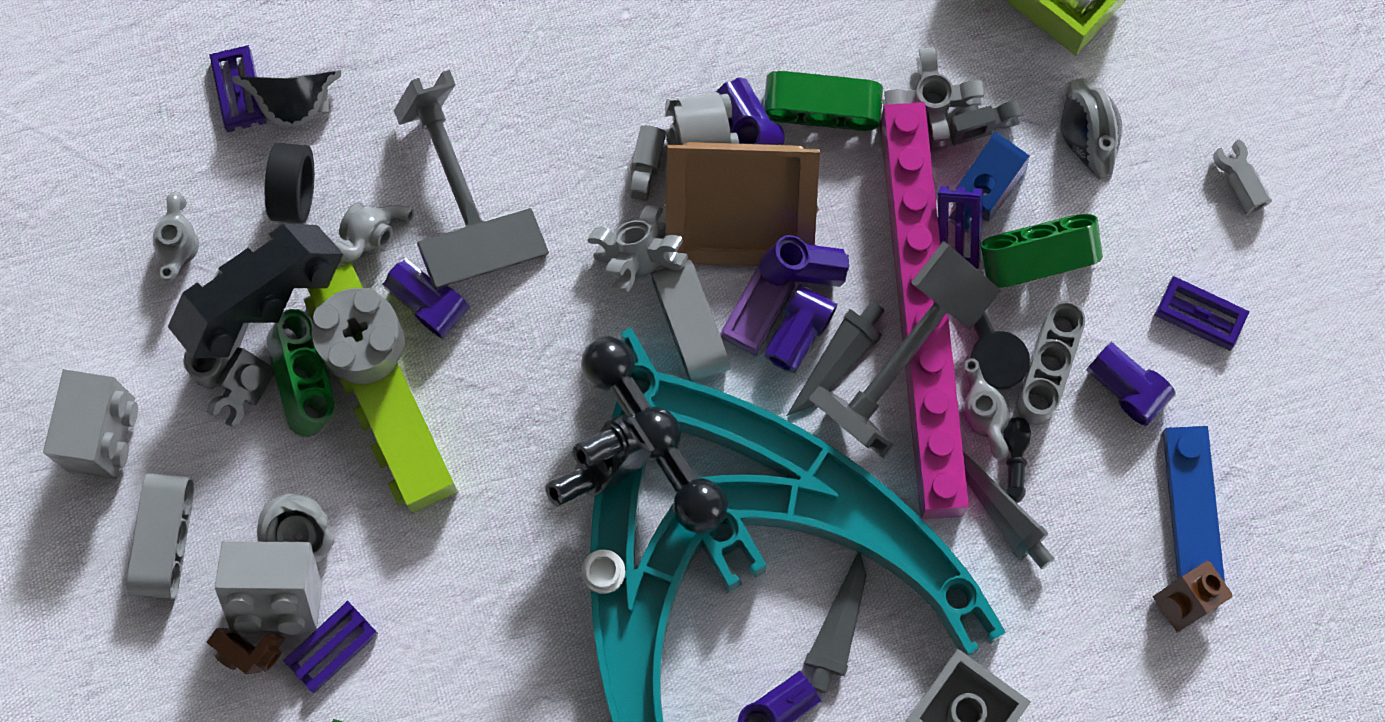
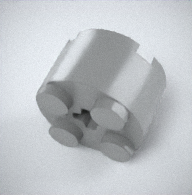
[665,92,739,148]
[312,288,405,385]

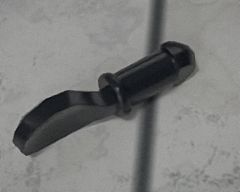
[1003,417,1031,503]

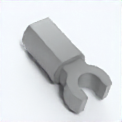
[630,125,666,201]
[1213,139,1272,215]

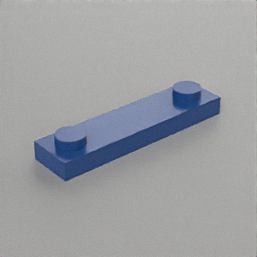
[1162,426,1225,582]

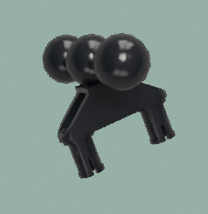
[546,336,728,534]

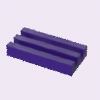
[209,45,267,133]
[938,186,983,269]
[1154,276,1250,351]
[283,600,378,693]

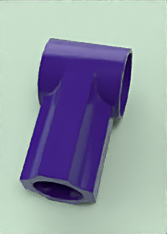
[716,77,785,145]
[759,235,849,287]
[382,258,470,339]
[764,284,838,373]
[1086,341,1176,426]
[737,670,822,722]

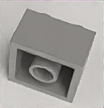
[43,369,138,479]
[215,542,322,635]
[905,649,1031,722]

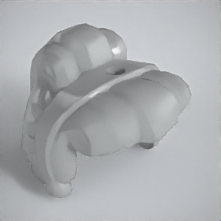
[257,493,334,564]

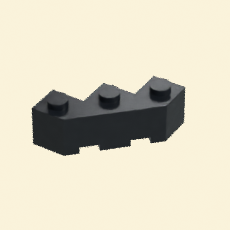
[168,224,343,358]

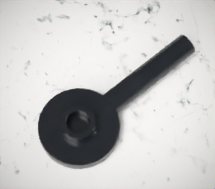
[970,312,1030,390]

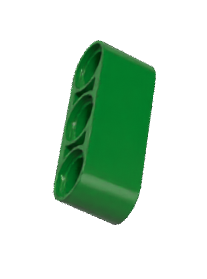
[763,71,884,131]
[981,214,1103,288]
[266,309,335,437]

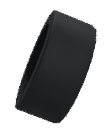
[264,143,315,223]

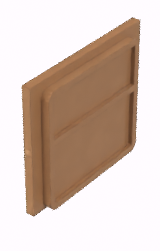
[664,142,820,266]

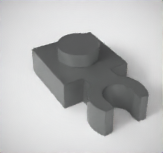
[949,100,1023,146]
[207,347,274,427]

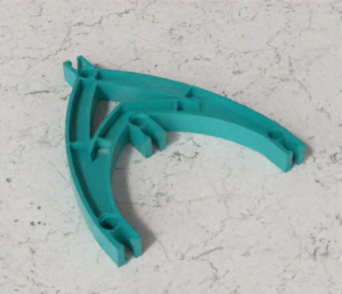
[590,327,1006,722]

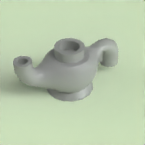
[153,191,199,281]
[334,202,414,262]
[964,358,1010,460]

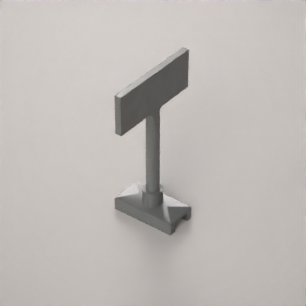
[393,70,549,290]
[809,241,1001,458]

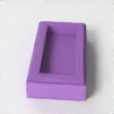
[720,264,796,357]

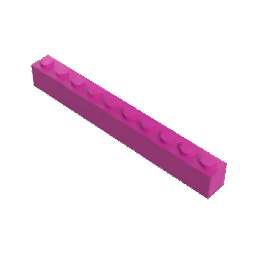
[880,102,969,520]

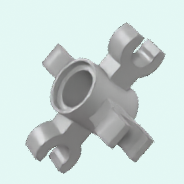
[882,47,984,149]
[587,205,688,292]

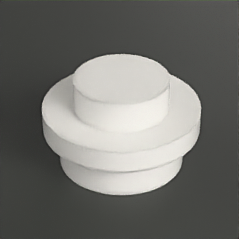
[581,550,625,594]

